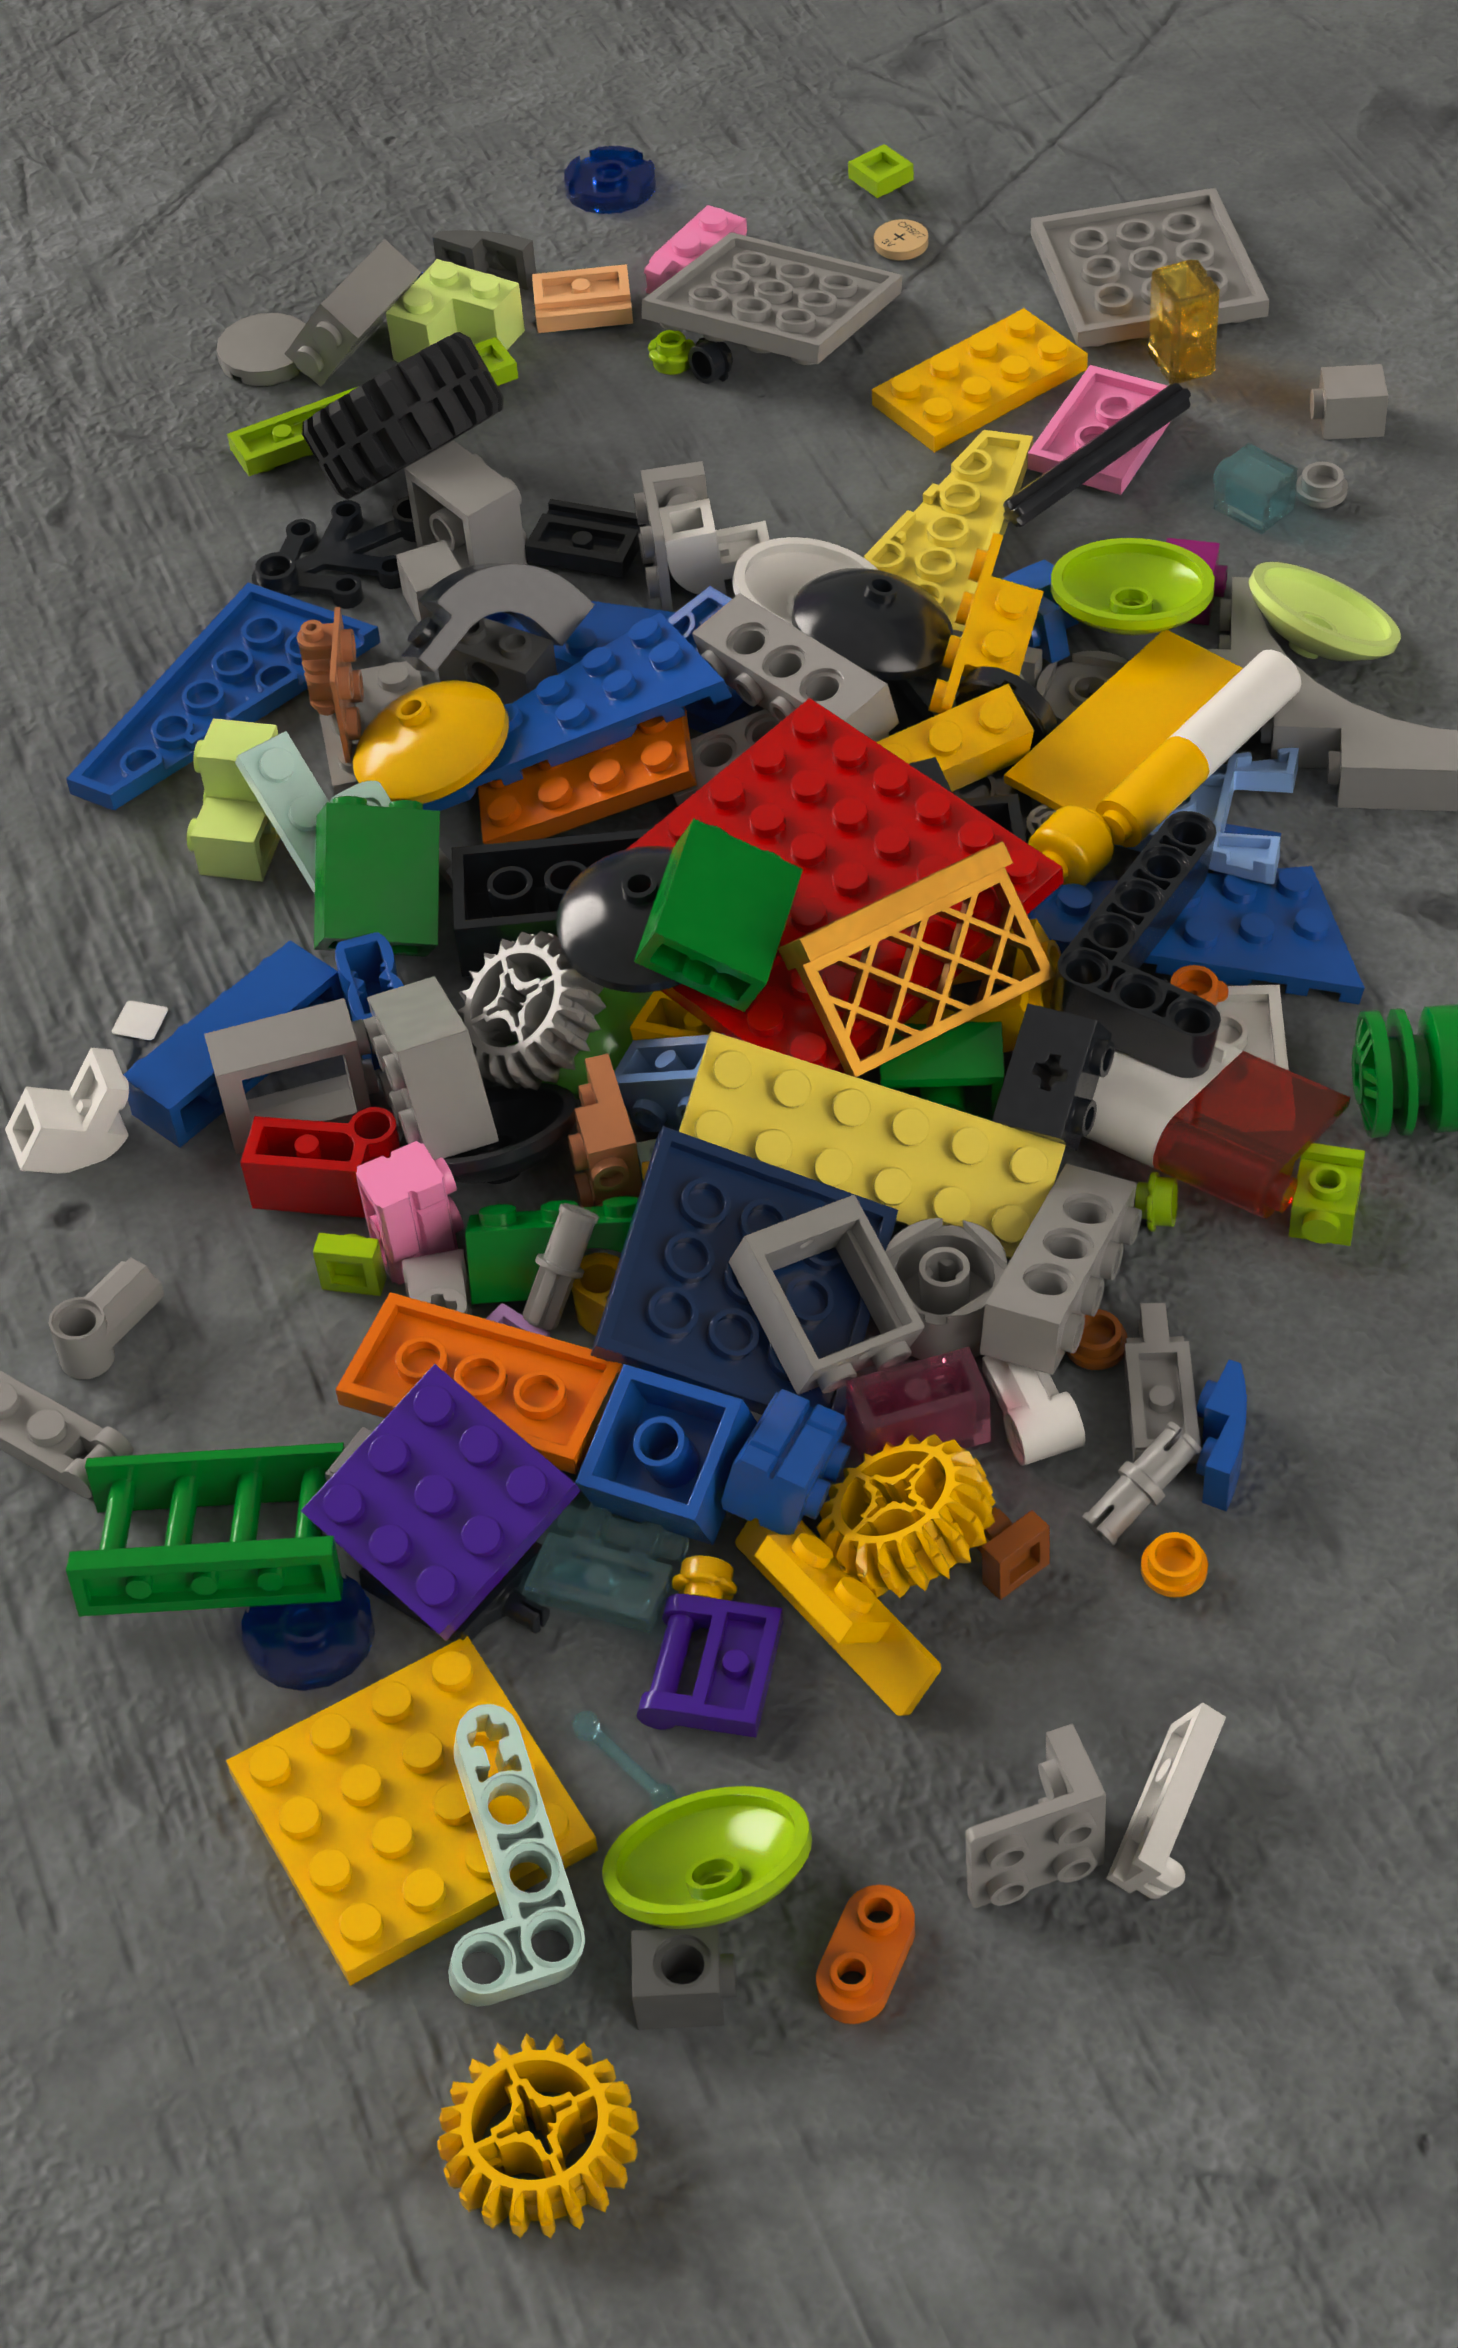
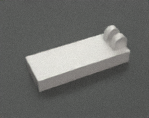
[1106,1703,1226,1899]

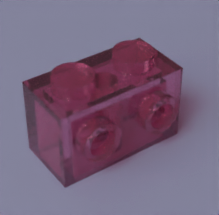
[845,1347,991,1463]

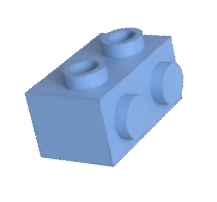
[614,1033,725,1133]

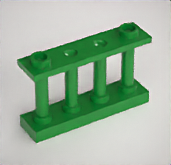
[66,1442,345,1617]

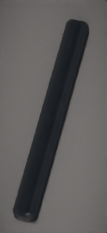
[1003,383,1191,527]

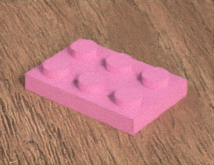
[1028,365,1170,495]

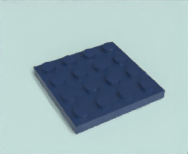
[590,1126,898,1415]

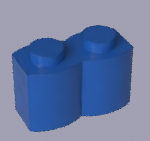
[335,932,404,1070]

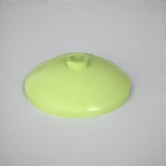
[1249,562,1401,661]

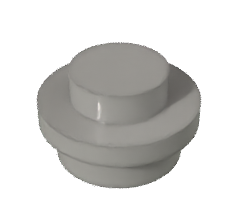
[1295,462,1348,509]

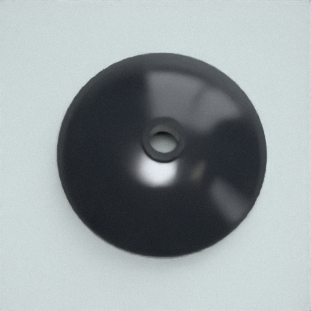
[791,568,953,681]
[556,846,681,993]
[400,1083,578,1184]

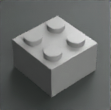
[404,440,528,569]

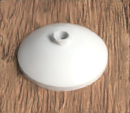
[733,537,878,626]

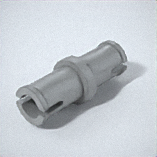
[1081,1421,1202,1547]

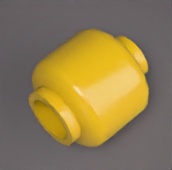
[1028,805,1114,886]

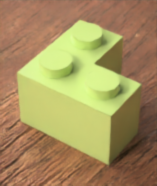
[386,259,525,362]
[187,718,280,882]

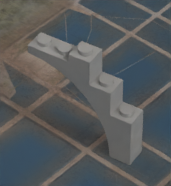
[1208,577,1458,811]

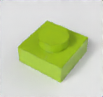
[848,144,914,198]
[313,1233,387,1296]

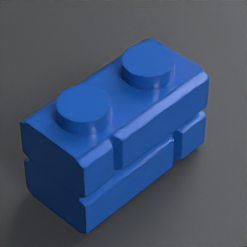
[720,1389,851,1535]

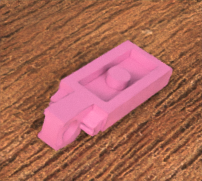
[644,205,747,294]

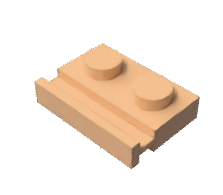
[532,264,633,333]

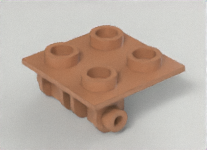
[297,607,364,763]

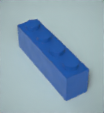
[123,940,344,1148]

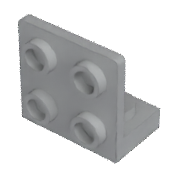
[633,461,708,612]
[965,1723,1106,1908]

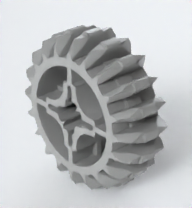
[457,931,606,1091]

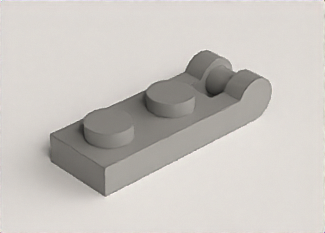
[0,1371,133,1498]

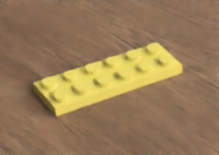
[679,1031,1066,1259]

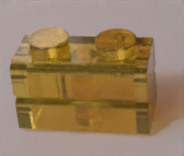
[1149,259,1220,384]

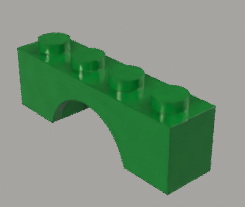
[465,1196,638,1304]

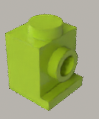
[1289,1141,1365,1246]

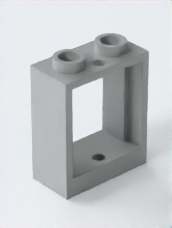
[204,998,379,1154]
[729,1194,925,1395]

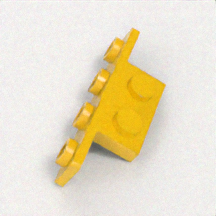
[928,532,1044,714]
[735,1518,941,1716]

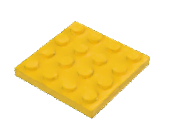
[226,1636,598,1986]

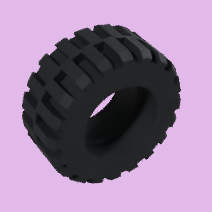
[302,332,504,500]

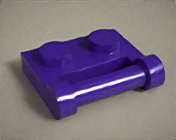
[636,1593,784,1738]

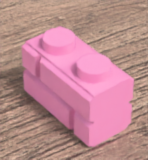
[356,1141,464,1285]

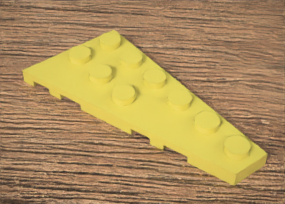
[864,430,1033,632]

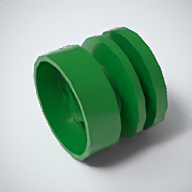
[1352,1004,1458,1138]

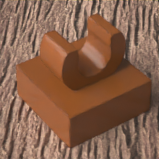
[977,1507,1050,1600]

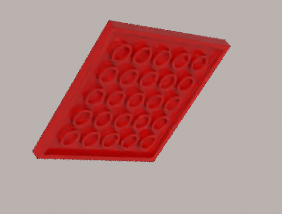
[627,698,1064,1074]

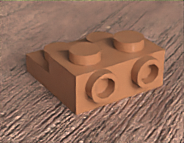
[568,1053,642,1207]

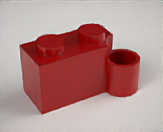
[240,1107,401,1218]

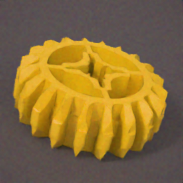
[816,1434,996,1598]
[437,2033,639,2239]

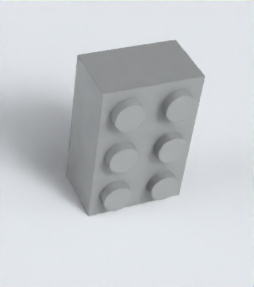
[363,976,499,1160]

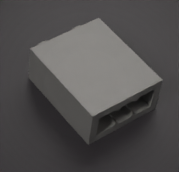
[284,239,421,387]

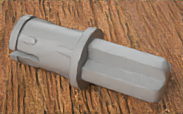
[523,1203,599,1330]

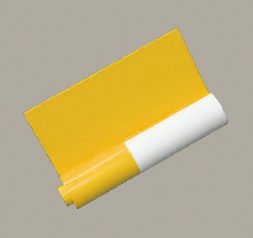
[1004,630,1302,848]

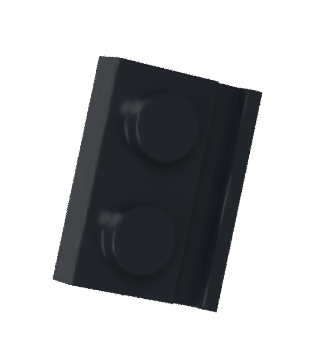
[525,499,647,579]

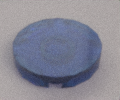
[564,146,656,214]
[241,1574,375,1691]

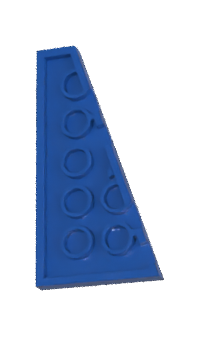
[423,612,732,811]
[1027,866,1365,1004]

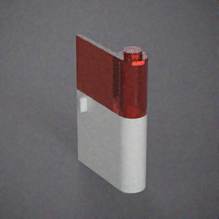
[1049,1040,1351,1219]

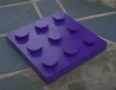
[301,1364,581,1641]

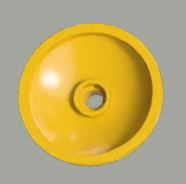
[353,680,509,804]

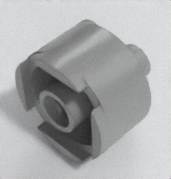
[885,1218,1007,1371]

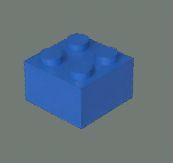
[575,1364,758,1545]

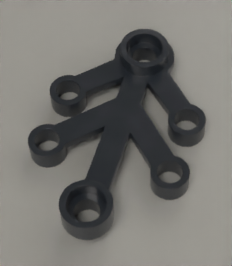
[252,496,416,609]

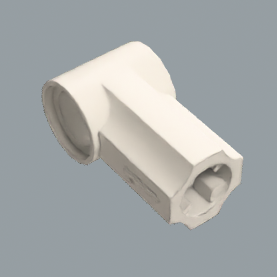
[982,1356,1085,1466]

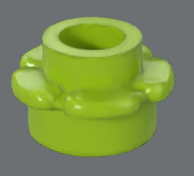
[648,330,696,375]
[1135,1172,1178,1232]

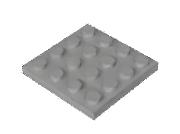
[1031,188,1269,348]
[642,232,903,365]

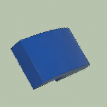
[1196,1359,1247,1512]

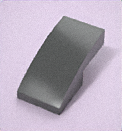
[432,230,537,290]

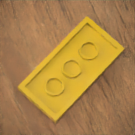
[872,308,1088,453]

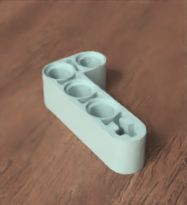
[448,1704,585,2007]

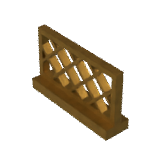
[778,841,1056,1077]

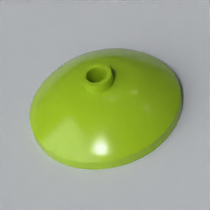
[1051,538,1215,636]
[602,1786,812,1929]

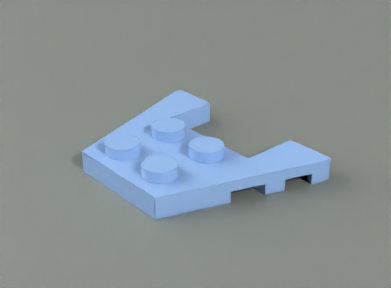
[1114,748,1299,884]

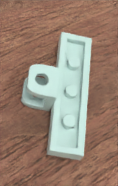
[235,731,392,894]

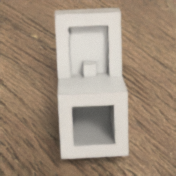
[659,498,770,595]
[5,1047,129,1173]

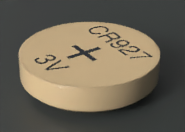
[874,219,929,261]

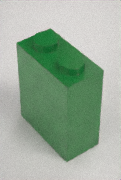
[314,796,440,957]
[634,818,803,1012]

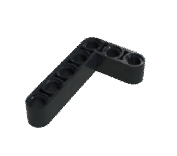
[1050,811,1221,1078]

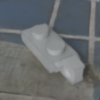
[1123,1303,1200,1463]

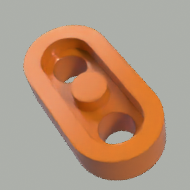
[816,1885,915,2024]

